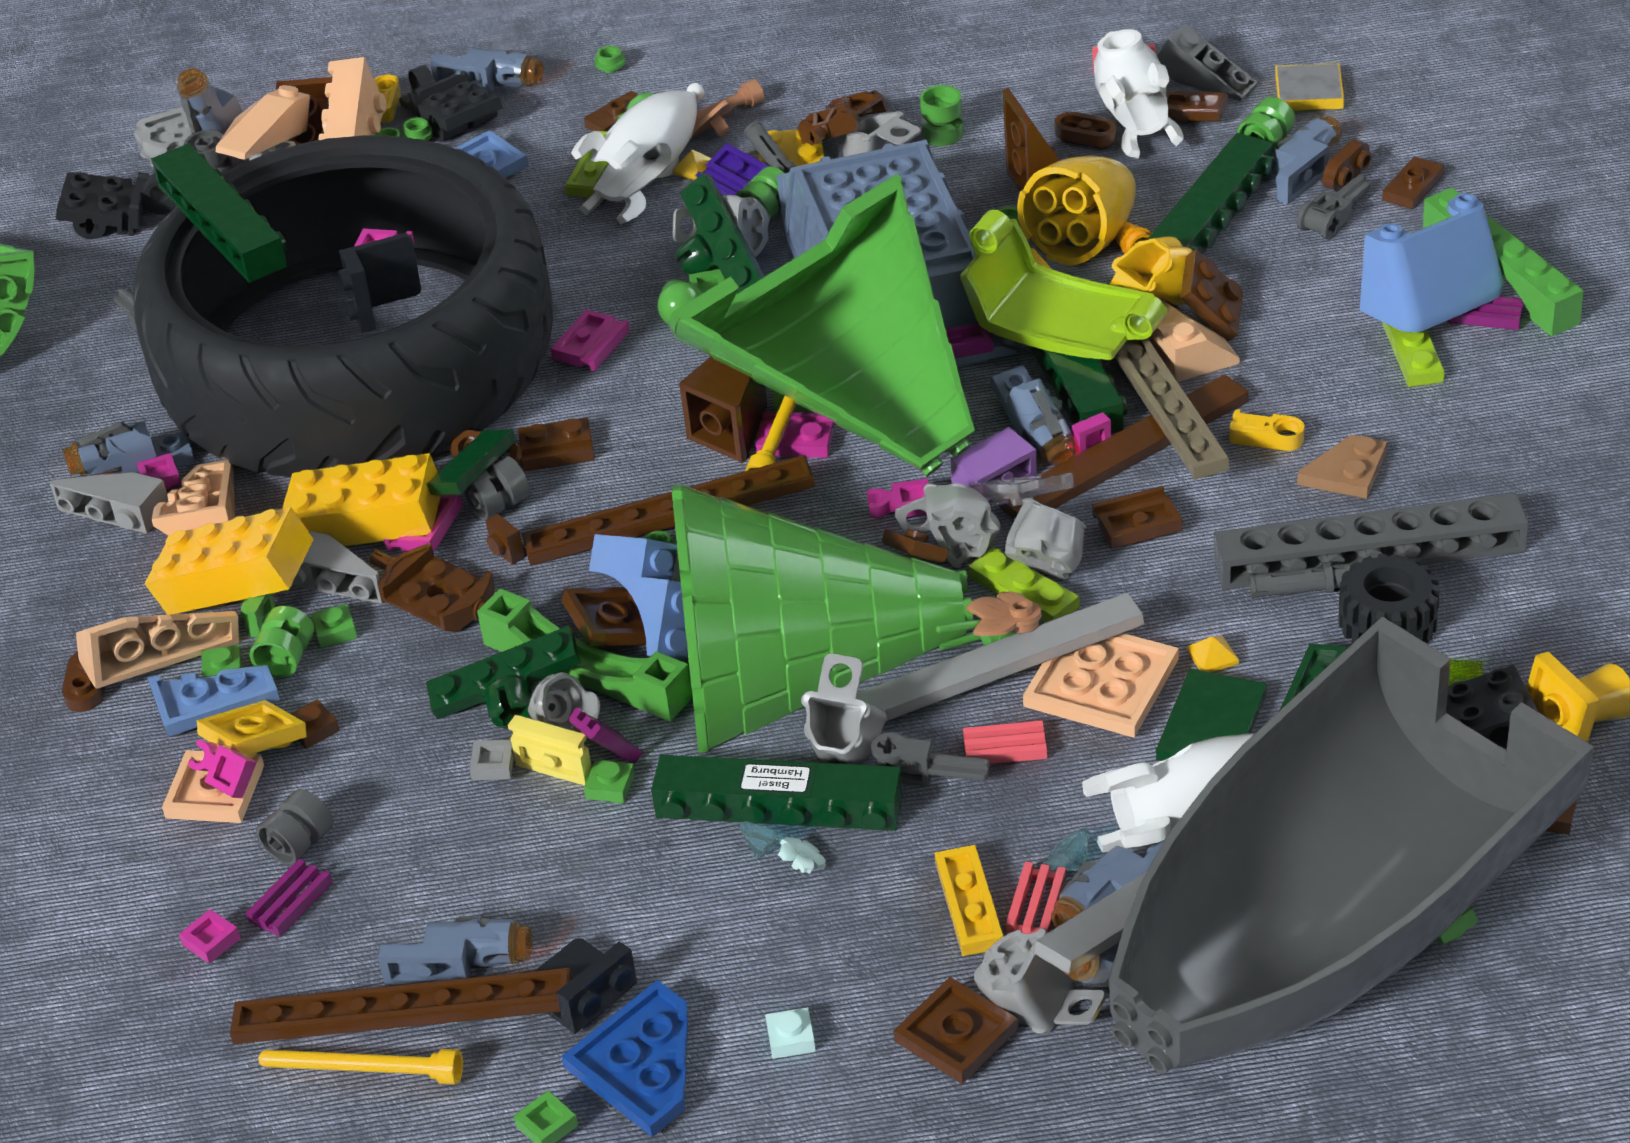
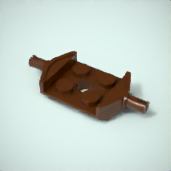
[797,90,888,145]
[370,543,495,632]

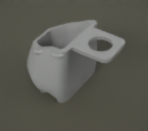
[135,107,193,168]
[843,111,921,157]
[672,195,770,257]
[895,483,1000,568]
[1005,498,1086,580]
[801,653,887,765]
[974,928,1106,1034]

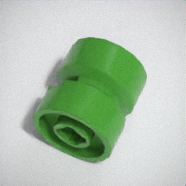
[920,85,964,146]
[1237,97,1295,153]
[735,166,784,219]
[249,606,314,678]

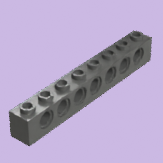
[1214,493,1528,590]

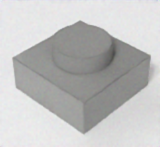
[469,740,514,781]

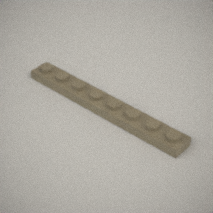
[1114,338,1230,480]

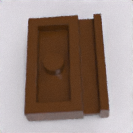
[518,417,595,471]
[1092,486,1182,549]

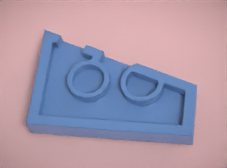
[147,665,280,737]

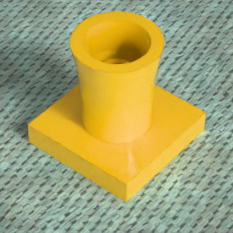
[1526,652,1630,742]

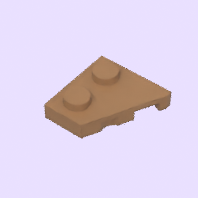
[1297,434,1387,499]

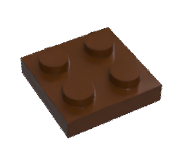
[1180,249,1243,342]
[562,587,646,647]
[894,977,1018,1084]

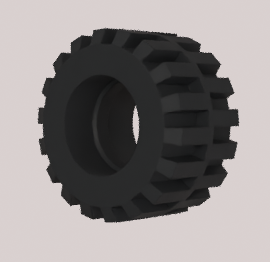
[1338,554,1440,644]

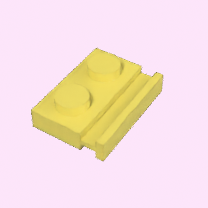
[508,715,592,786]

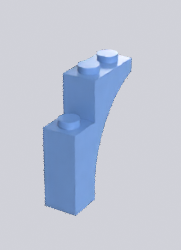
[589,534,688,662]

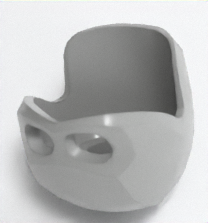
[528,672,600,734]

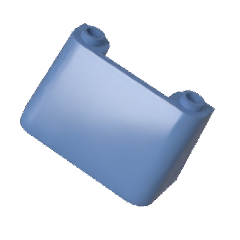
[1359,193,1504,333]

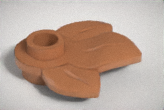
[966,592,1042,636]

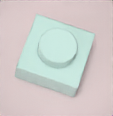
[765,1007,816,1059]

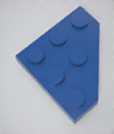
[561,980,689,1137]

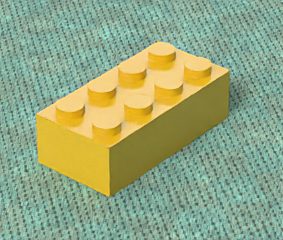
[283,453,441,546]
[144,507,314,615]

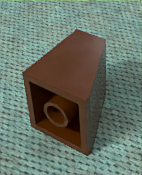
[679,356,768,463]

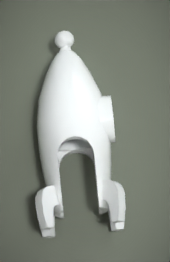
[1094,29,1184,159]
[571,83,704,225]
[1082,734,1254,852]

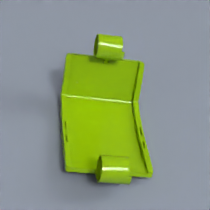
[960,209,1168,360]

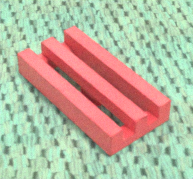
[963,721,1047,764]
[1006,861,1067,934]

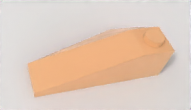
[216,85,310,160]
[1148,299,1240,382]
[152,460,235,536]
[76,611,239,689]

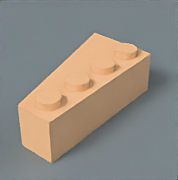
[319,57,387,140]

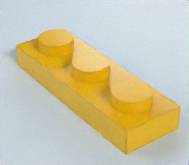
[934,845,1003,956]

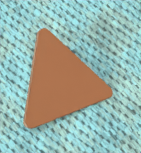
[690,100,733,140]

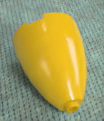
[1017,156,1136,265]

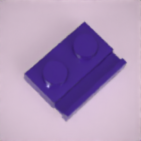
[696,143,769,195]

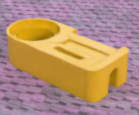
[374,74,401,122]
[1229,409,1304,451]

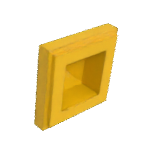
[672,149,712,180]
[1186,635,1239,673]

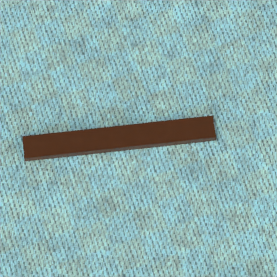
[999,374,1249,520]
[522,455,815,566]
[230,968,573,1044]

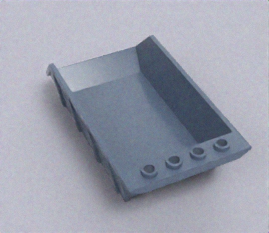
[777,140,1018,366]

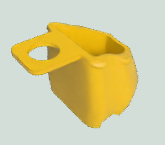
[1109,237,1193,306]

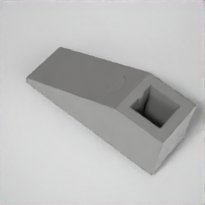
[50,472,169,534]
[291,531,384,604]

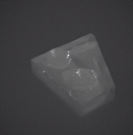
[970,473,1074,506]

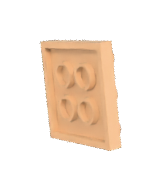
[1023,633,1179,738]

